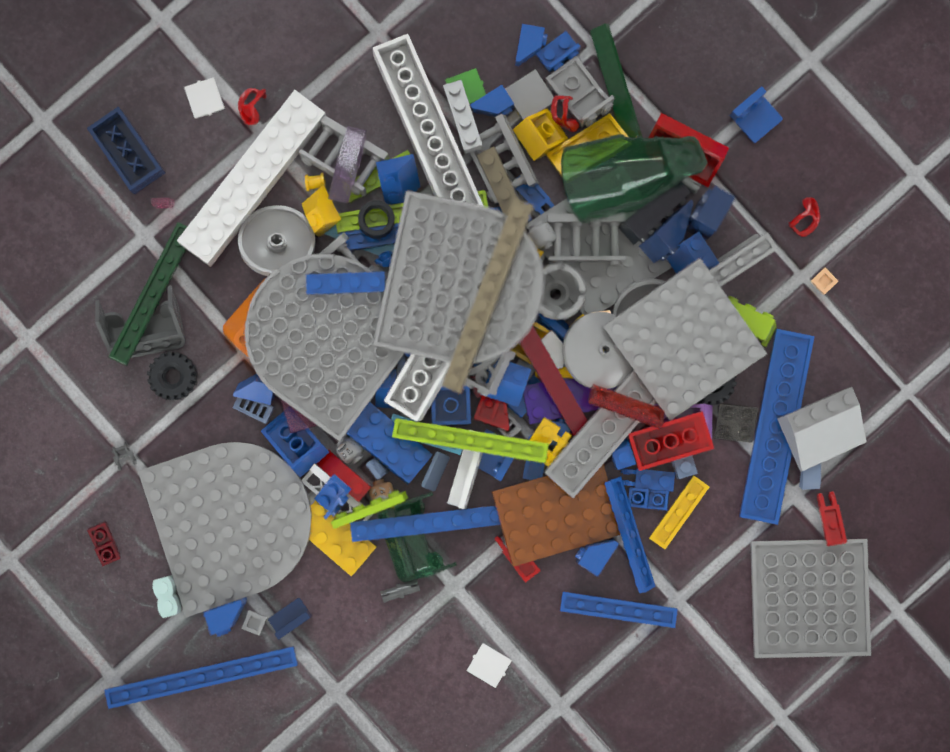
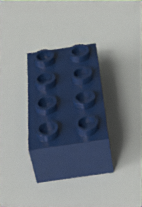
[87,107,166,194]
[686,185,736,241]

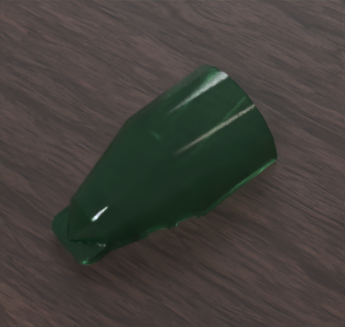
[561,134,707,223]

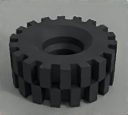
[147,352,198,401]

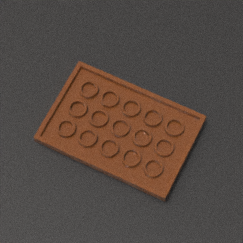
[491,464,621,567]

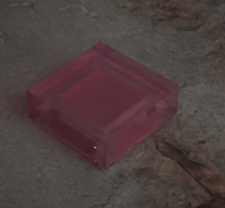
[151,198,174,208]

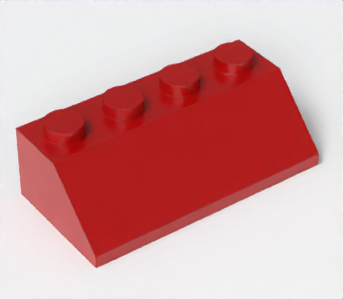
[645,113,729,187]

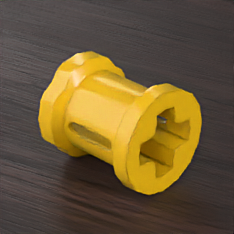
[305,173,326,192]

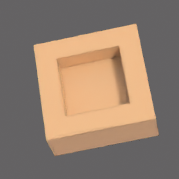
[810,268,838,295]

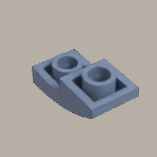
[799,463,821,490]

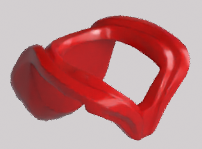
[238,88,267,125]
[551,95,579,132]
[788,197,820,237]

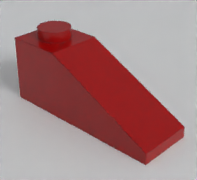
[317,450,372,502]

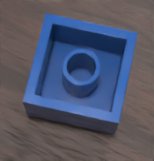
[431,385,471,425]

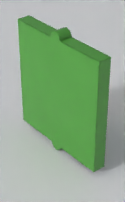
[445,68,486,104]

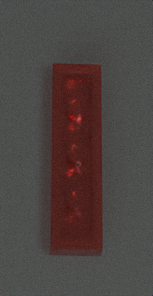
[588,384,665,429]

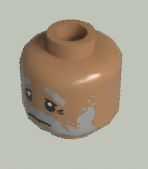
[368,479,394,500]

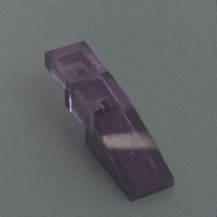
[328,126,367,203]

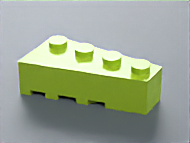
[728,296,777,348]

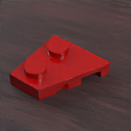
[474,395,509,432]

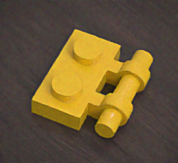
[529,417,572,466]

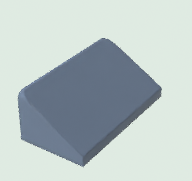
[421,451,450,491]

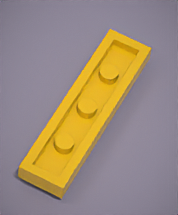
[649,475,709,549]

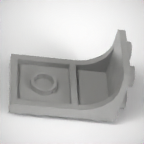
[545,56,615,128]

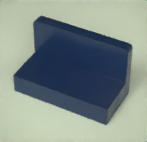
[268,598,312,640]

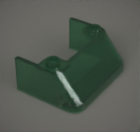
[378,492,457,582]

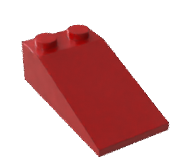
[628,411,714,471]

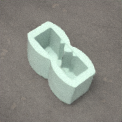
[153,575,182,618]

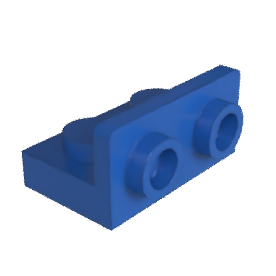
[536,31,580,73]
[314,474,351,519]

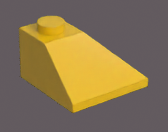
[302,186,341,237]

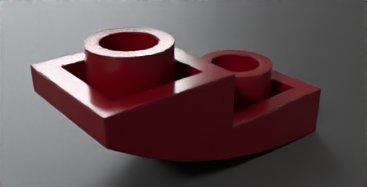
[87,521,121,566]

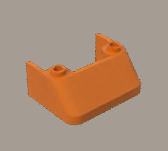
[223,277,267,357]

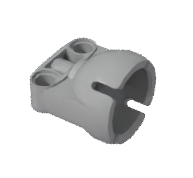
[539,263,586,322]

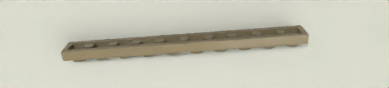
[442,198,534,393]

